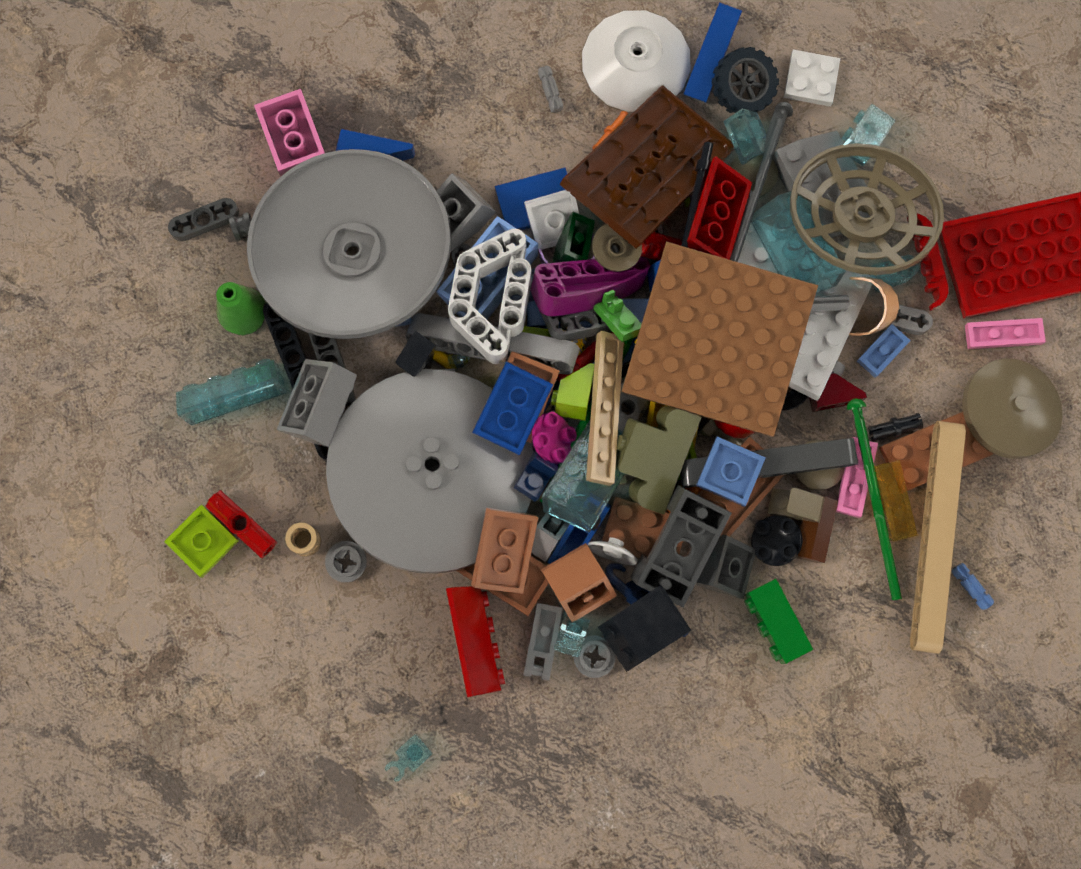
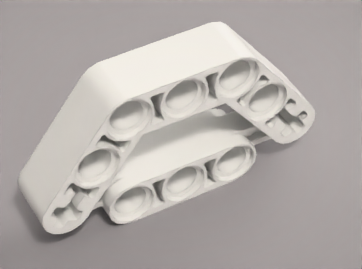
[448,229,532,364]

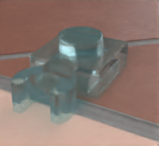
[385,734,433,782]

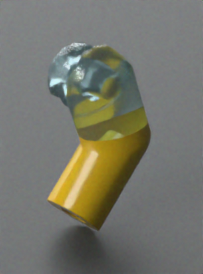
[433,350,470,369]

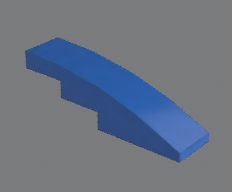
[684,2,742,103]

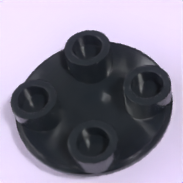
[751,515,803,566]

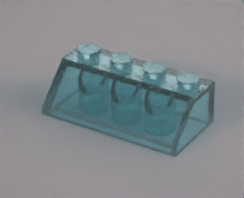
[751,191,846,293]
[176,359,287,426]
[542,421,625,533]

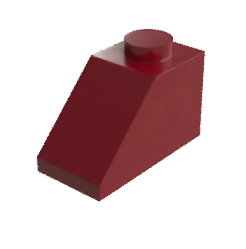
[809,373,867,412]

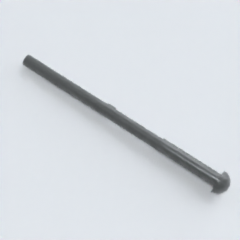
[730,102,793,262]

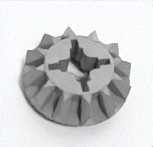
[325,541,367,582]
[574,635,616,678]

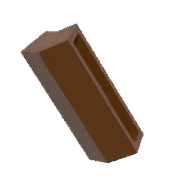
[796,496,838,563]

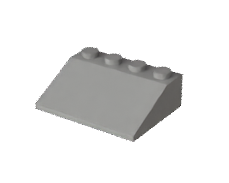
[773,131,870,245]

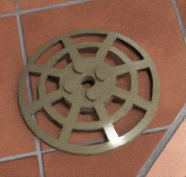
[790,143,944,275]

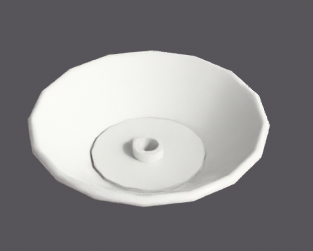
[582,10,691,112]

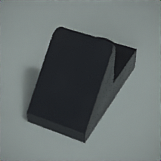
[396,331,436,377]

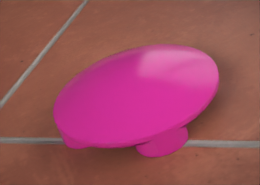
[532,412,577,464]

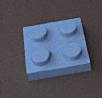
[696,437,766,506]

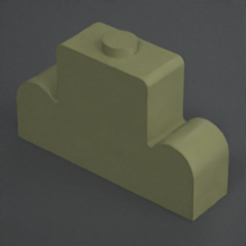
[615,406,701,514]

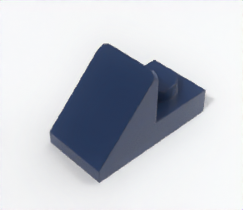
[514,450,559,502]

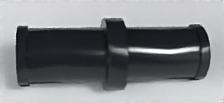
[868,413,923,442]

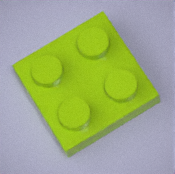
[164,504,239,578]

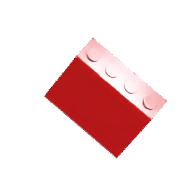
[446,586,505,697]

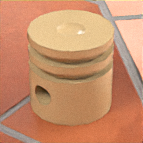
[285,522,321,557]

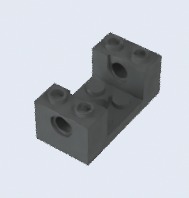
[630,485,732,608]

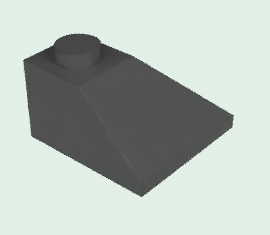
[696,535,756,599]

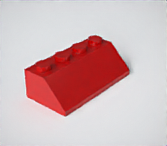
[687,156,752,260]

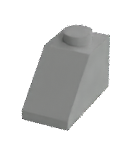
[531,505,573,562]

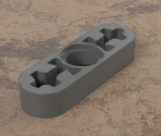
[168,198,239,241]

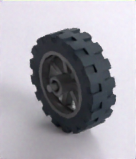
[712,47,779,116]

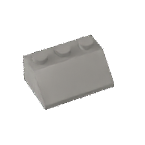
[277,359,357,447]

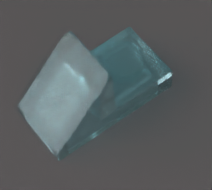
[554,613,590,657]

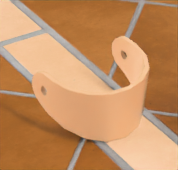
[849,277,899,336]

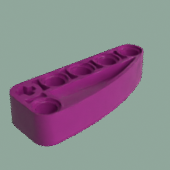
[530,256,650,316]

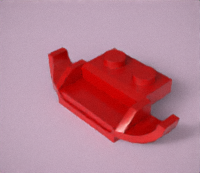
[907,213,949,311]

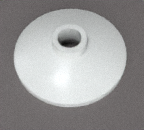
[588,537,637,565]

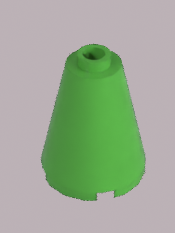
[216,282,266,336]

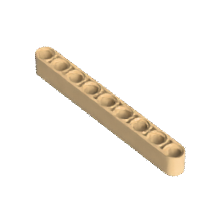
[910,421,966,654]

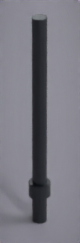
[681,142,714,248]

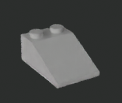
[437,173,496,252]

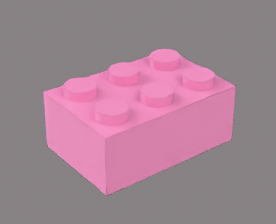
[254,89,325,176]

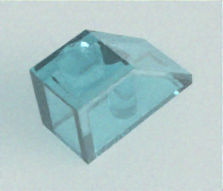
[723,108,766,165]

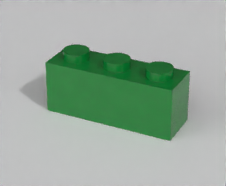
[744,579,814,664]

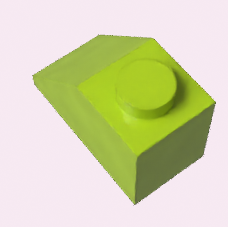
[551,363,594,421]

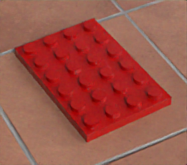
[939,192,1081,319]

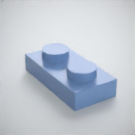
[856,324,911,378]

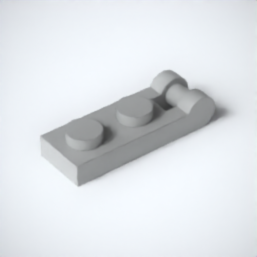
[523,603,563,681]

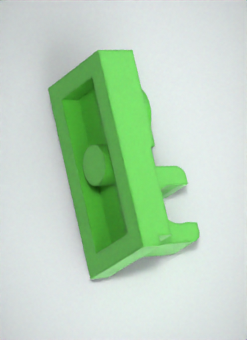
[593,290,642,342]

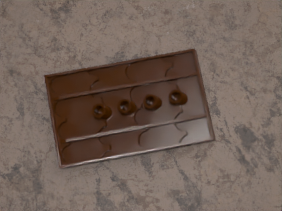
[559,85,737,249]

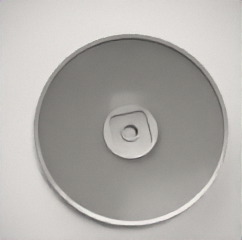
[247,149,451,339]
[326,369,533,574]

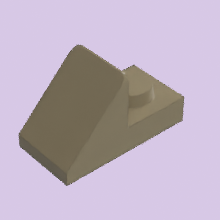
[767,487,825,523]

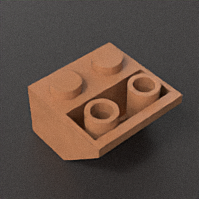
[541,543,617,622]

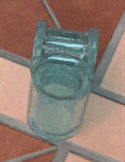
[869,255,920,293]

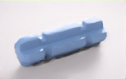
[952,563,994,610]

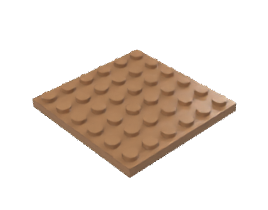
[621,242,818,437]

